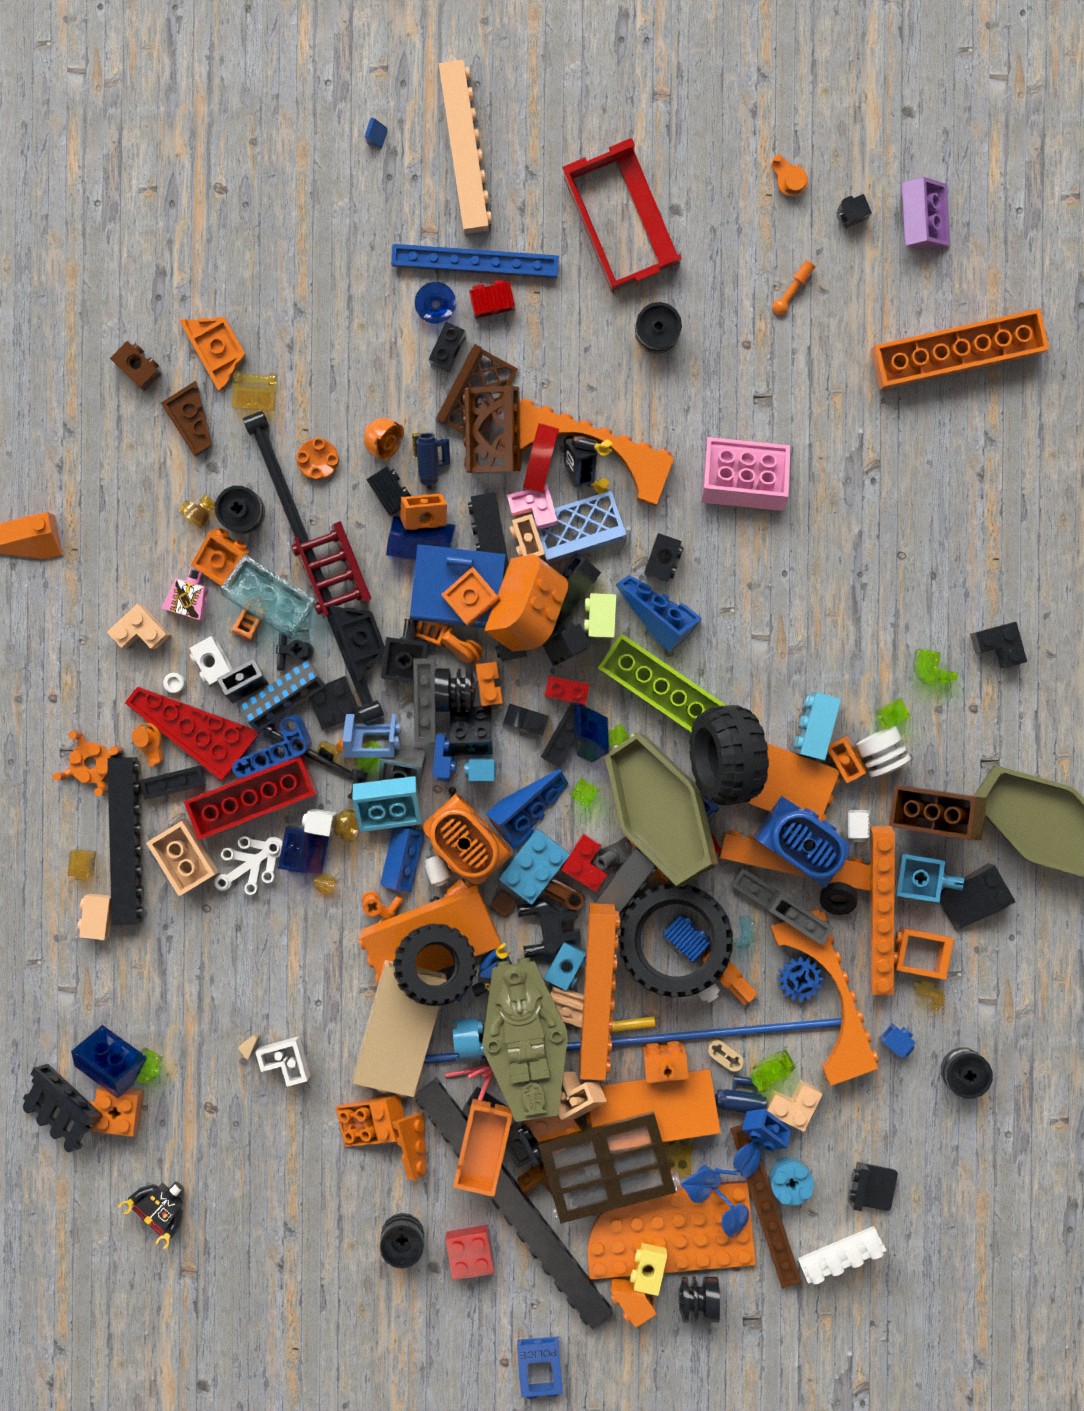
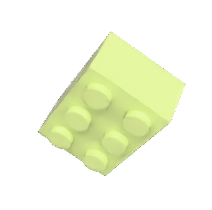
[584,593,616,640]

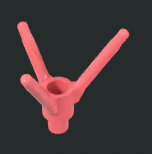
[444,1062,493,1101]

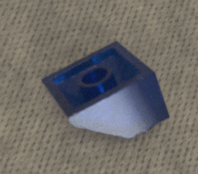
[574,702,609,763]

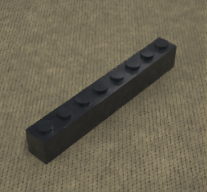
[468,492,527,661]
[107,757,145,925]

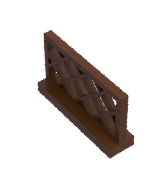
[435,344,518,436]

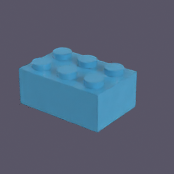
[499,828,570,905]

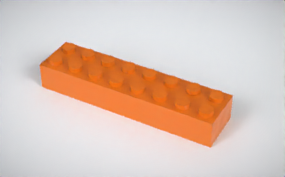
[870,308,1049,391]
[579,903,620,1081]

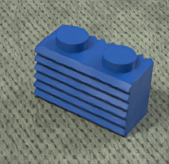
[662,914,711,962]

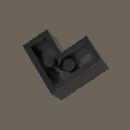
[970,622,1027,668]

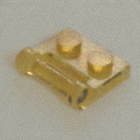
[232,371,277,411]

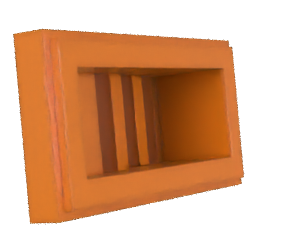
[232,594,269,642]
[409,616,451,647]

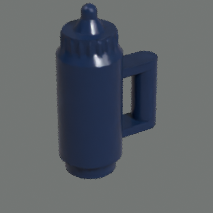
[416,433,450,489]
[715,1075,767,1113]

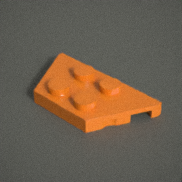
[179,317,246,392]

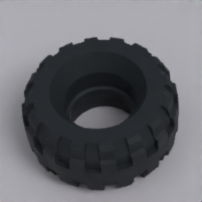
[689,705,769,805]

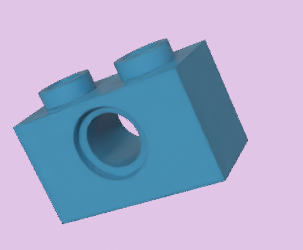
[465,758,496,781]
[544,941,586,991]

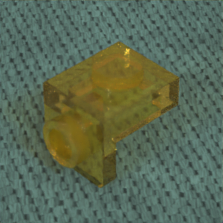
[913,980,945,1011]

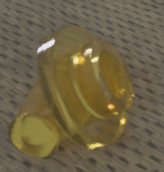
[313,873,336,894]

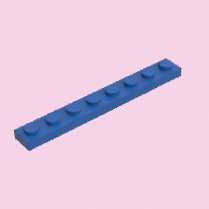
[391,244,559,278]

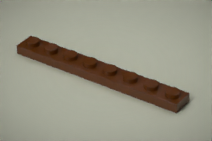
[730,1124,802,1289]

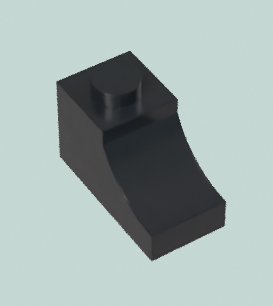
[503,703,549,736]

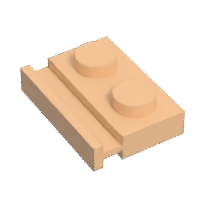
[551,985,584,1027]

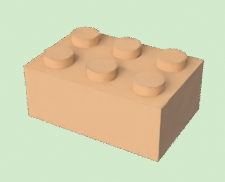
[147,819,219,896]

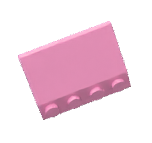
[701,437,790,511]

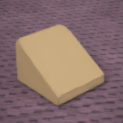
[238,1032,260,1060]

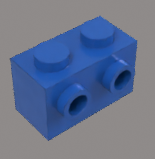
[742,1109,792,1151]

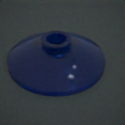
[415,282,456,324]

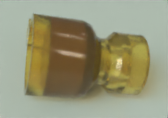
[178,494,215,528]

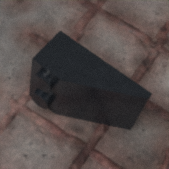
[939,863,1016,930]

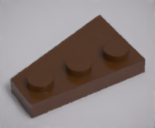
[161,381,213,457]

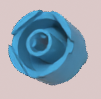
[452,1018,485,1062]
[769,1157,814,1205]

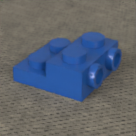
[432,734,457,782]

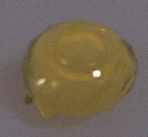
[333,809,359,843]

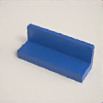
[380,827,425,892]

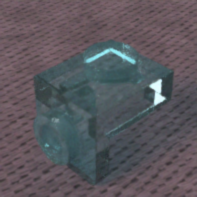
[733,915,756,948]

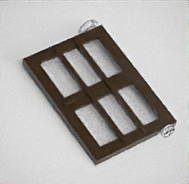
[538,1111,682,1224]

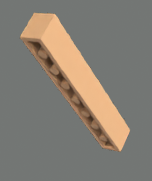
[439,60,492,235]

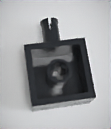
[381,619,430,683]

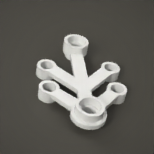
[214,836,285,895]

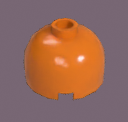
[364,418,404,461]

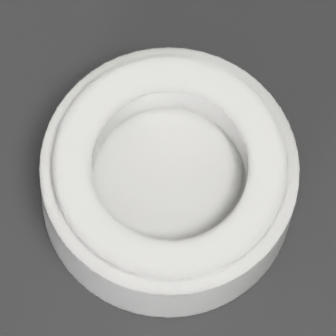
[163,673,186,693]

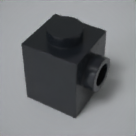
[837,194,872,229]

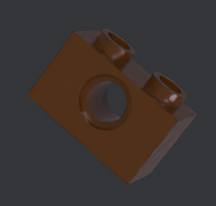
[110,341,162,391]

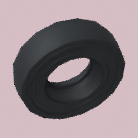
[820,882,858,915]

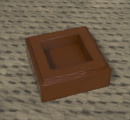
[489,889,518,918]

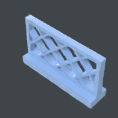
[533,491,627,565]

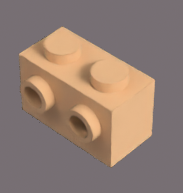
[510,514,545,558]
[78,893,112,940]

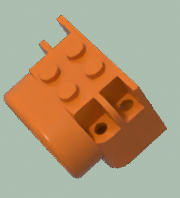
[421,792,514,885]

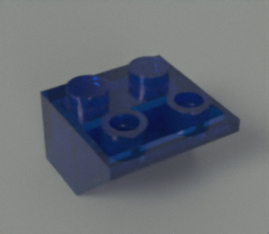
[278,825,329,874]

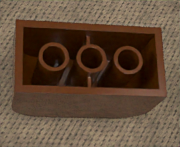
[889,785,987,840]

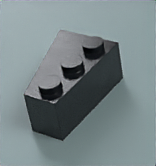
[543,622,591,666]

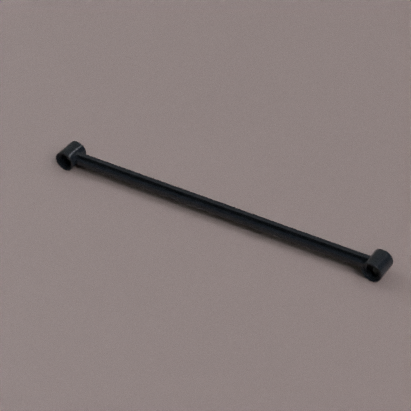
[243,410,384,725]

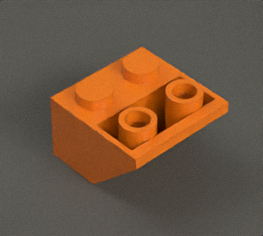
[610,1277,657,1328]

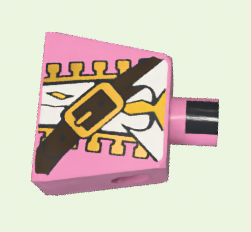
[162,569,208,621]

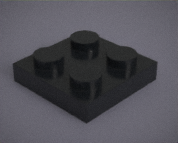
[309,676,360,730]

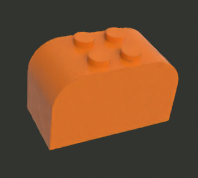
[484,554,568,652]

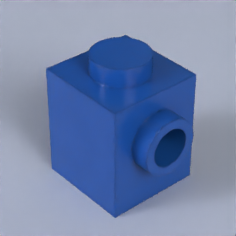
[879,1023,916,1059]

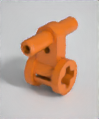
[362,891,404,923]

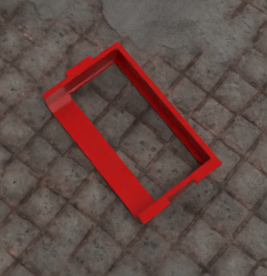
[562,138,682,292]

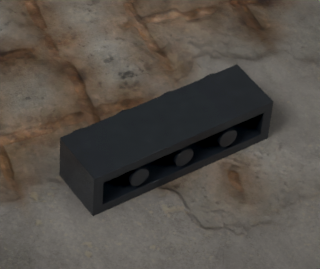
[549,553,601,638]

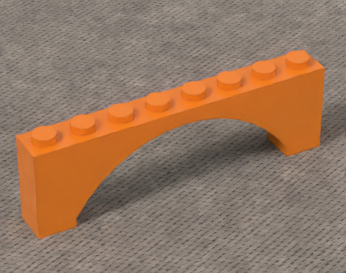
[500,398,674,507]
[769,908,879,1086]

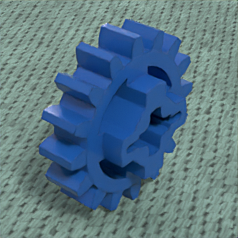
[777,955,824,1002]

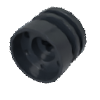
[435,668,475,712]
[380,1213,424,1269]
[679,1277,720,1323]

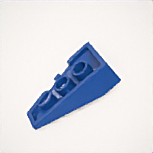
[616,575,702,652]
[485,769,569,850]

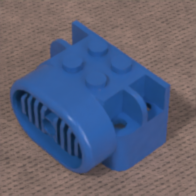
[752,796,850,888]

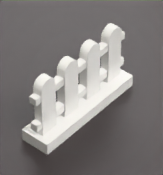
[798,1226,886,1284]

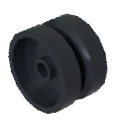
[635,302,682,354]
[215,485,265,534]
[941,1047,993,1099]

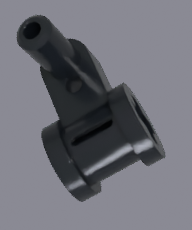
[276,629,314,671]

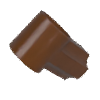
[544,878,585,910]

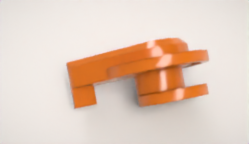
[771,154,808,197]
[441,628,483,664]
[131,723,164,767]

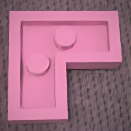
[507,484,558,529]

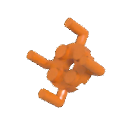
[53,730,123,796]

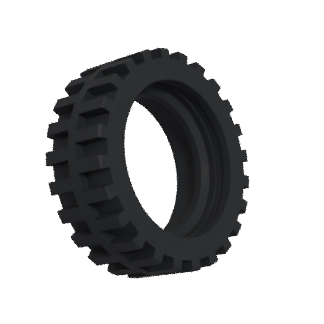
[618,883,733,998]

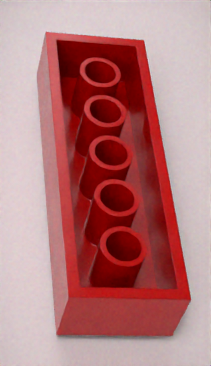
[183,755,319,840]

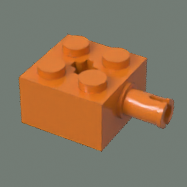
[642,1041,689,1083]
[89,1084,144,1137]

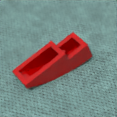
[523,423,559,493]

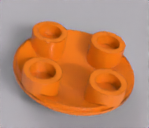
[297,437,339,480]

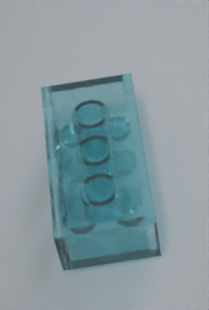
[221,554,315,640]

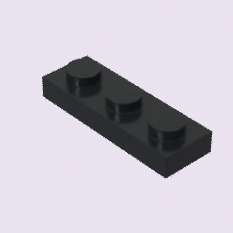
[540,703,589,767]
[140,765,206,800]

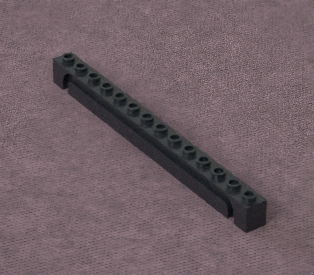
[416,1077,613,1329]

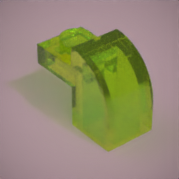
[913,649,958,686]
[750,1049,796,1093]

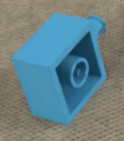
[896,853,964,903]

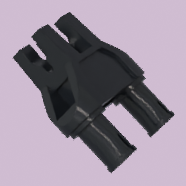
[517,898,581,959]

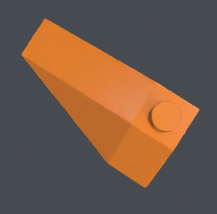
[0,512,63,559]

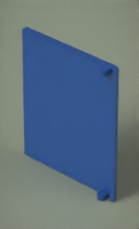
[410,544,506,628]

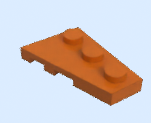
[392,1112,427,1180]

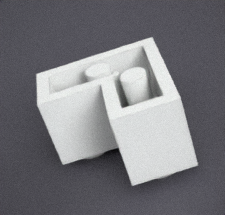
[256,1036,311,1087]

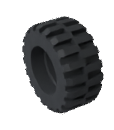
[393,924,477,1006]

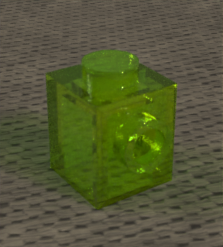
[875,698,911,729]
[128,1047,163,1083]

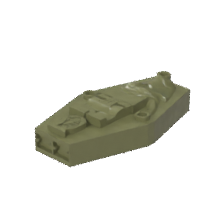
[604,733,718,887]
[974,765,1084,877]
[482,957,568,1122]

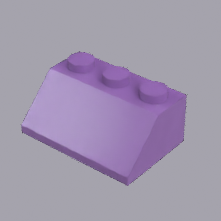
[901,177,950,249]

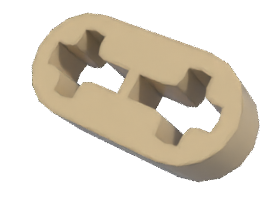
[707,1039,744,1071]

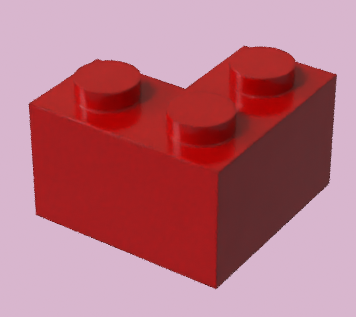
[561,833,607,892]

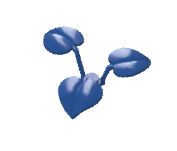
[681,1141,761,1238]

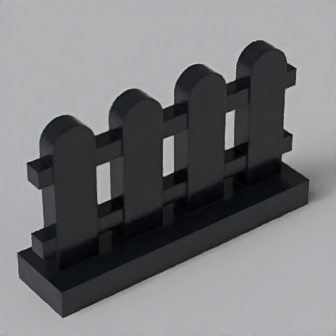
[23,1064,103,1152]

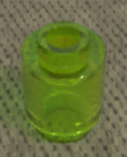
[354,740,382,771]

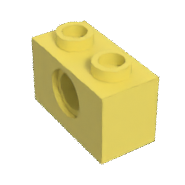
[630,1243,667,1296]

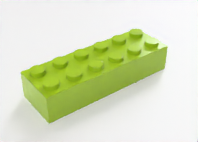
[597,633,726,733]

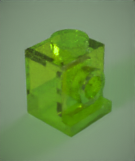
[570,777,599,807]

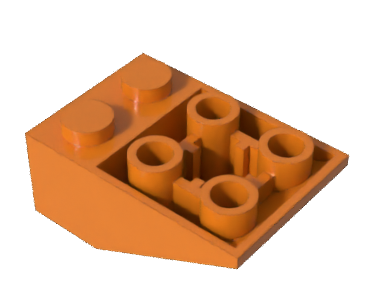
[336,1094,405,1147]

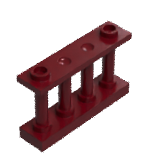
[291,521,372,619]

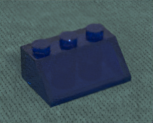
[386,516,455,561]
[71,1025,147,1098]

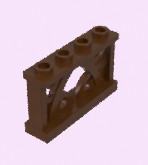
[463,385,521,473]

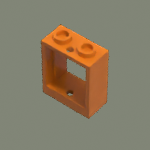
[894,926,954,980]

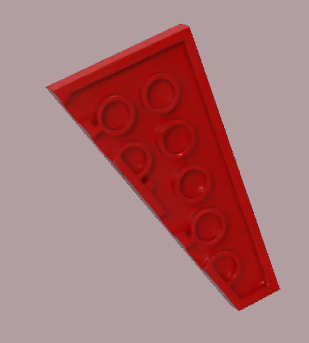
[125,687,261,780]

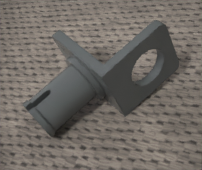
[596,836,634,870]

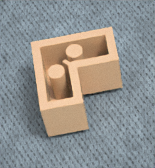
[107,604,171,649]
[559,1072,607,1120]
[766,1080,822,1131]

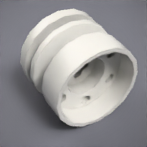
[855,726,911,777]

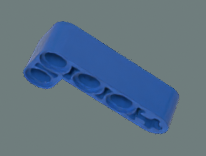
[232,714,312,778]

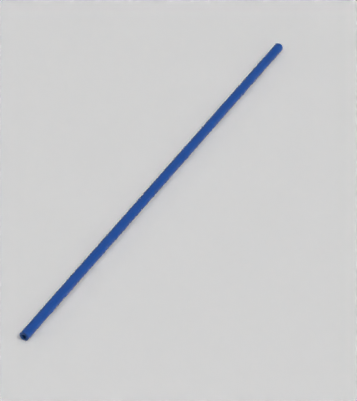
[423,1018,842,1064]

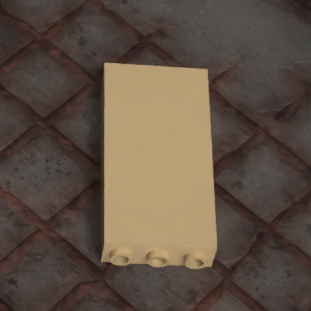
[353,960,447,1097]

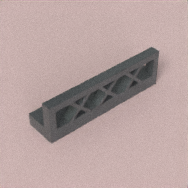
[413,655,436,742]

